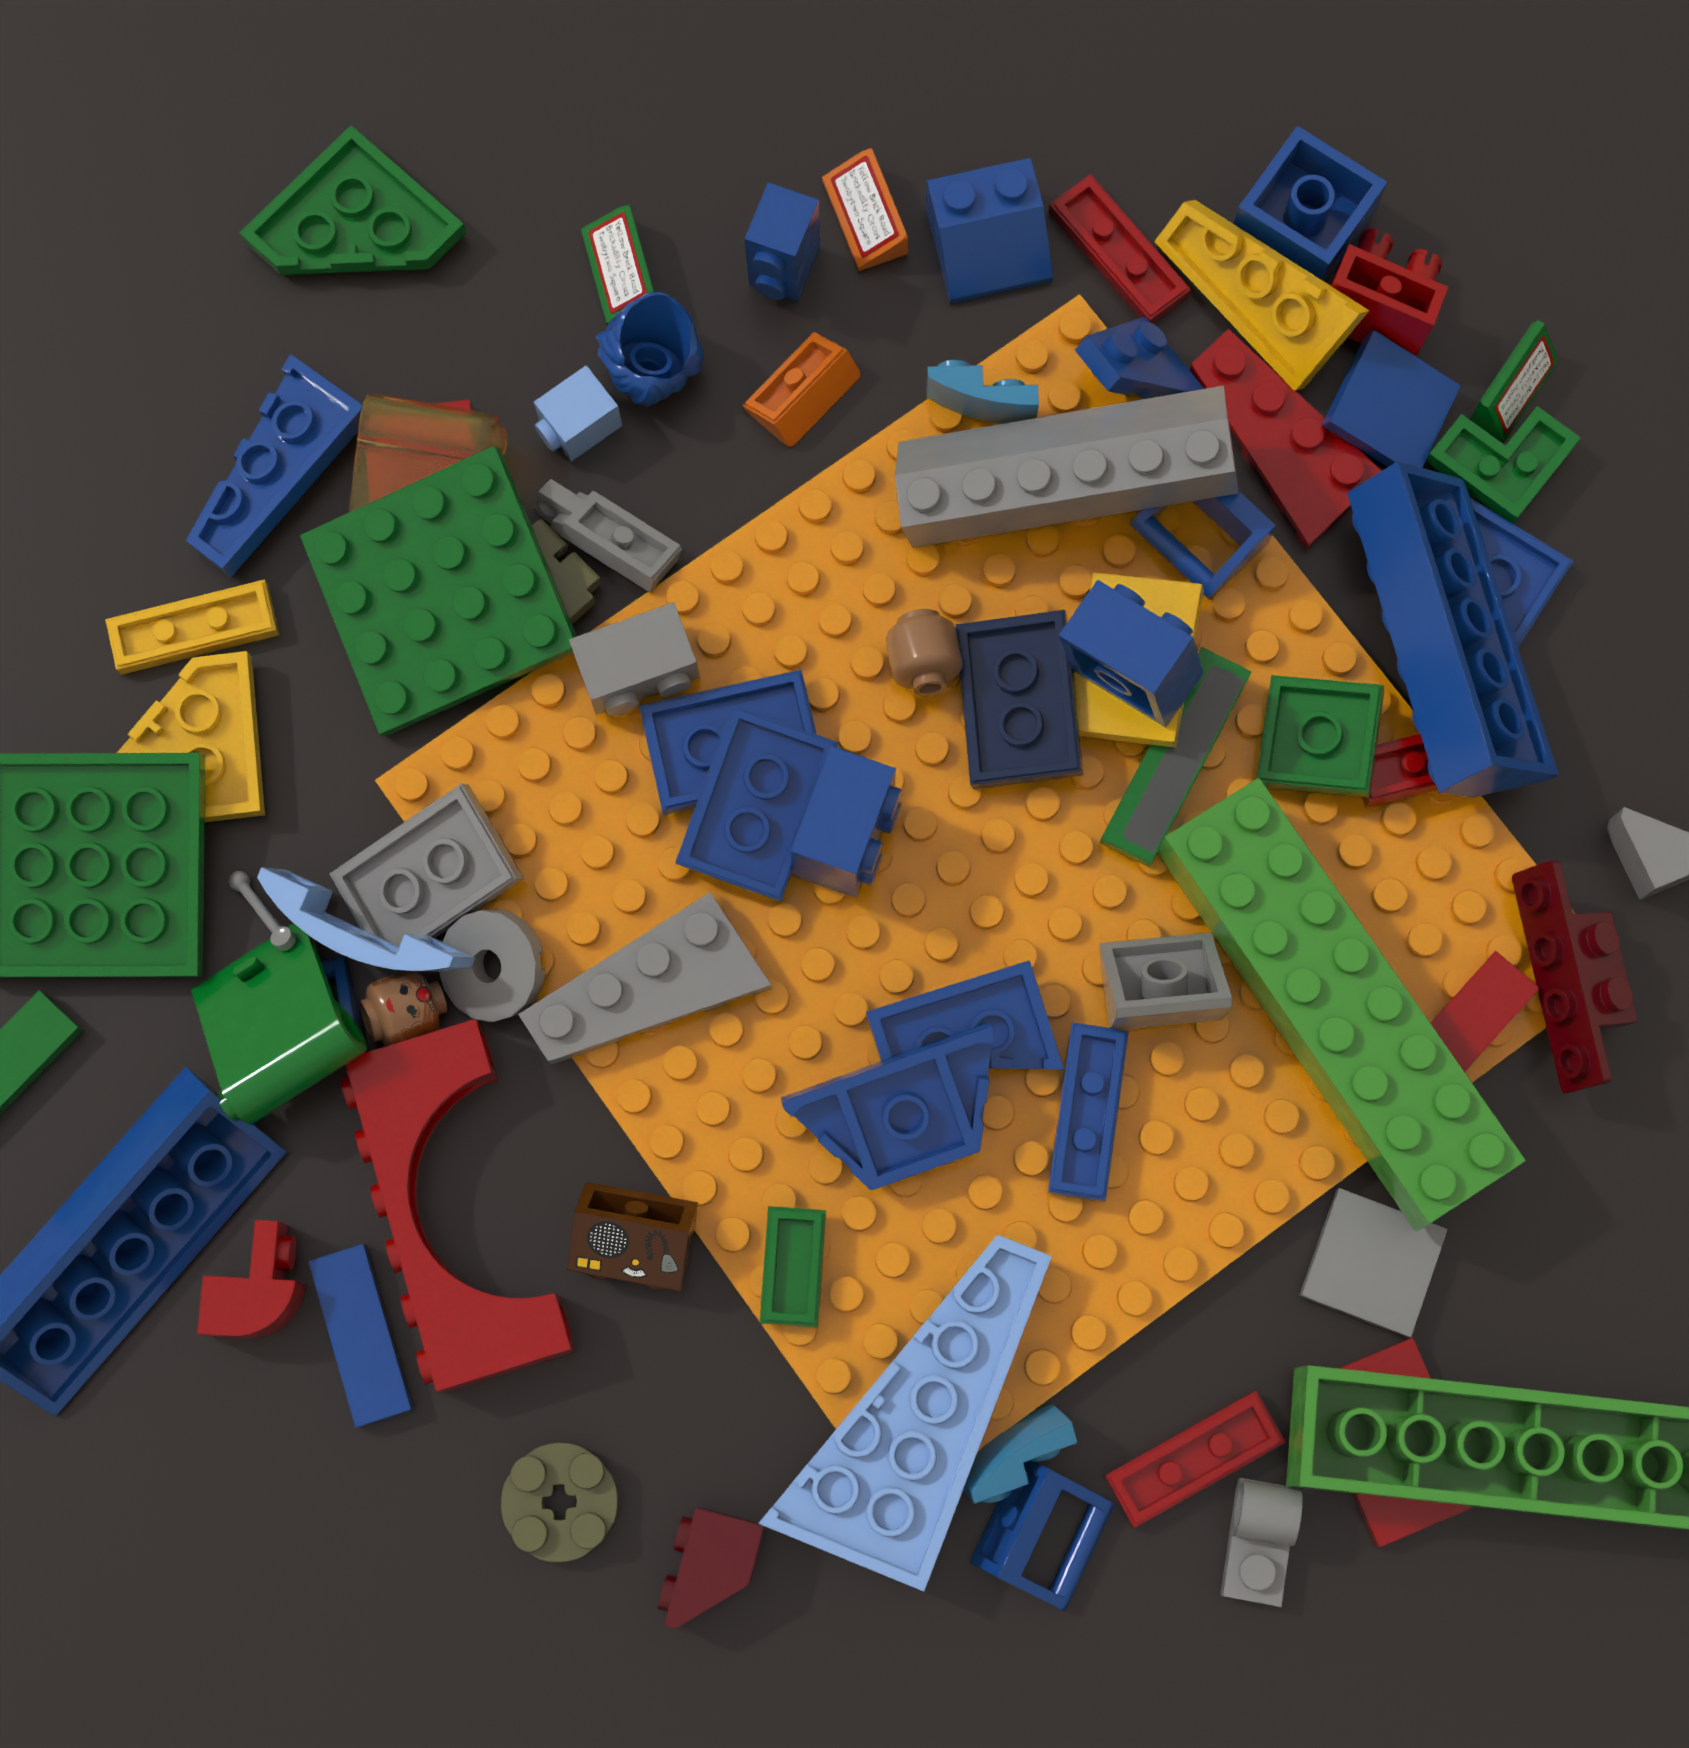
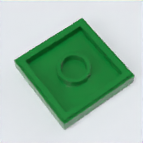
[1256,675,1384,798]

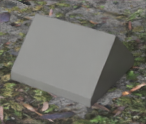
[1099,933,1232,1030]

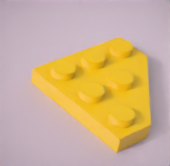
[117,651,265,823]

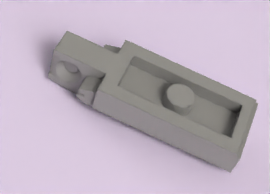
[534,479,682,592]

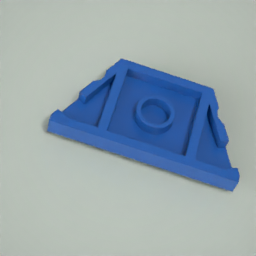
[781,1023,995,1191]

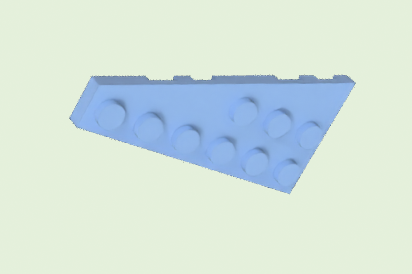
[758,1234,1052,1592]

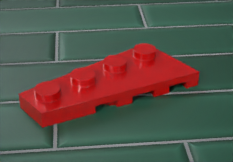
[1190,329,1382,551]

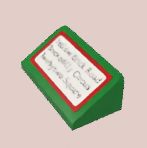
[581,204,654,326]
[1470,320,1557,442]

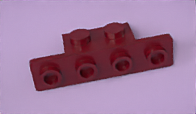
[1512,860,1638,1094]

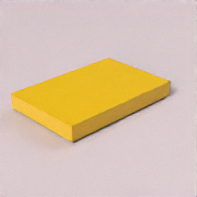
[1074,572,1204,748]

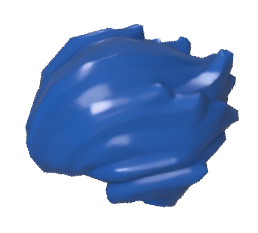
[596,291,704,407]

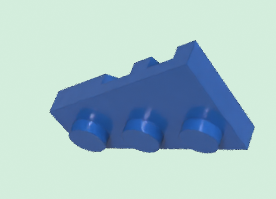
[865,960,1064,1070]

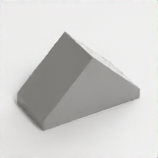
[1606,807,1689,900]

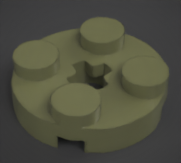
[501,1443,620,1562]

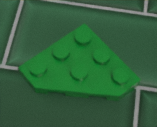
[239,125,467,275]

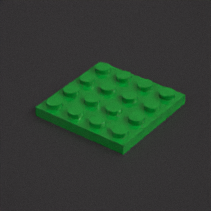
[300,445,577,737]
[0,753,205,977]

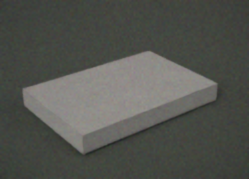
[329,783,524,946]

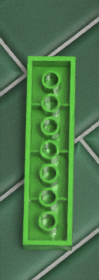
[1157,778,1526,1232]
[1286,1365,1689,1531]

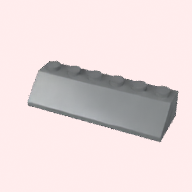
[895,385,1239,548]

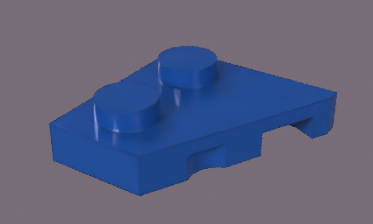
[1075,317,1204,399]

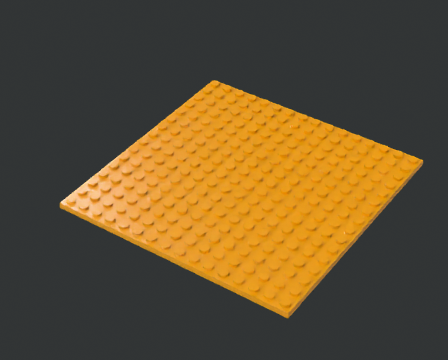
[375,294,1576,1452]

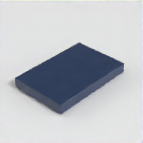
[956,610,1084,789]

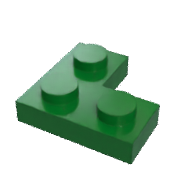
[1426,406,1581,524]

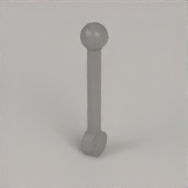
[228,871,296,951]

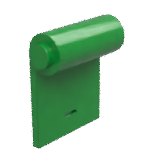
[191,923,367,1125]

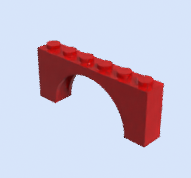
[340,1019,577,1393]

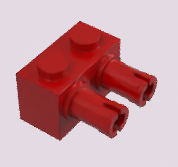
[1329,228,1448,356]

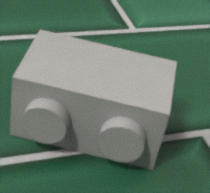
[569,602,700,716]

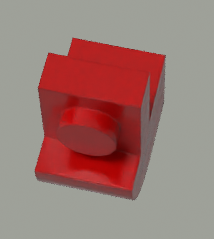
[197,1220,307,1339]

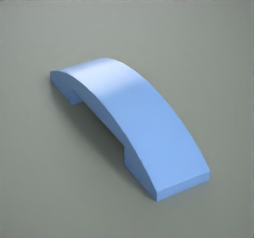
[257,867,475,972]

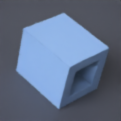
[534,365,623,462]

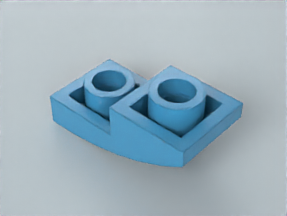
[926,360,1039,424]
[963,1403,1077,1504]

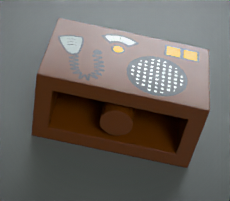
[567,1182,698,1291]

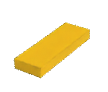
[105,579,280,675]

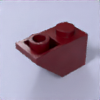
[658,1507,766,1629]

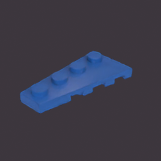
[186,354,372,577]

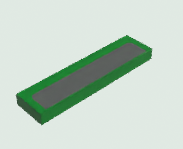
[1099,647,1251,868]

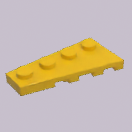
[1154,199,1369,392]

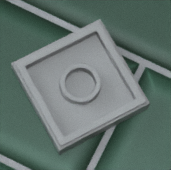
[1299,1188,1448,1338]

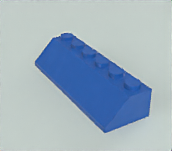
[1347,461,1559,798]
[0,1066,287,1417]

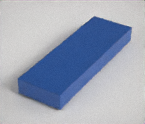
[1047,1022,1129,1202]
[308,1244,414,1428]

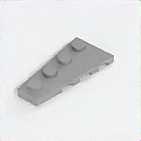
[518,892,772,1065]

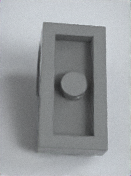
[1220,1478,1303,1607]

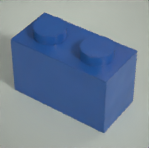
[744,182,821,302]

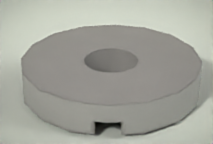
[439,909,545,1022]

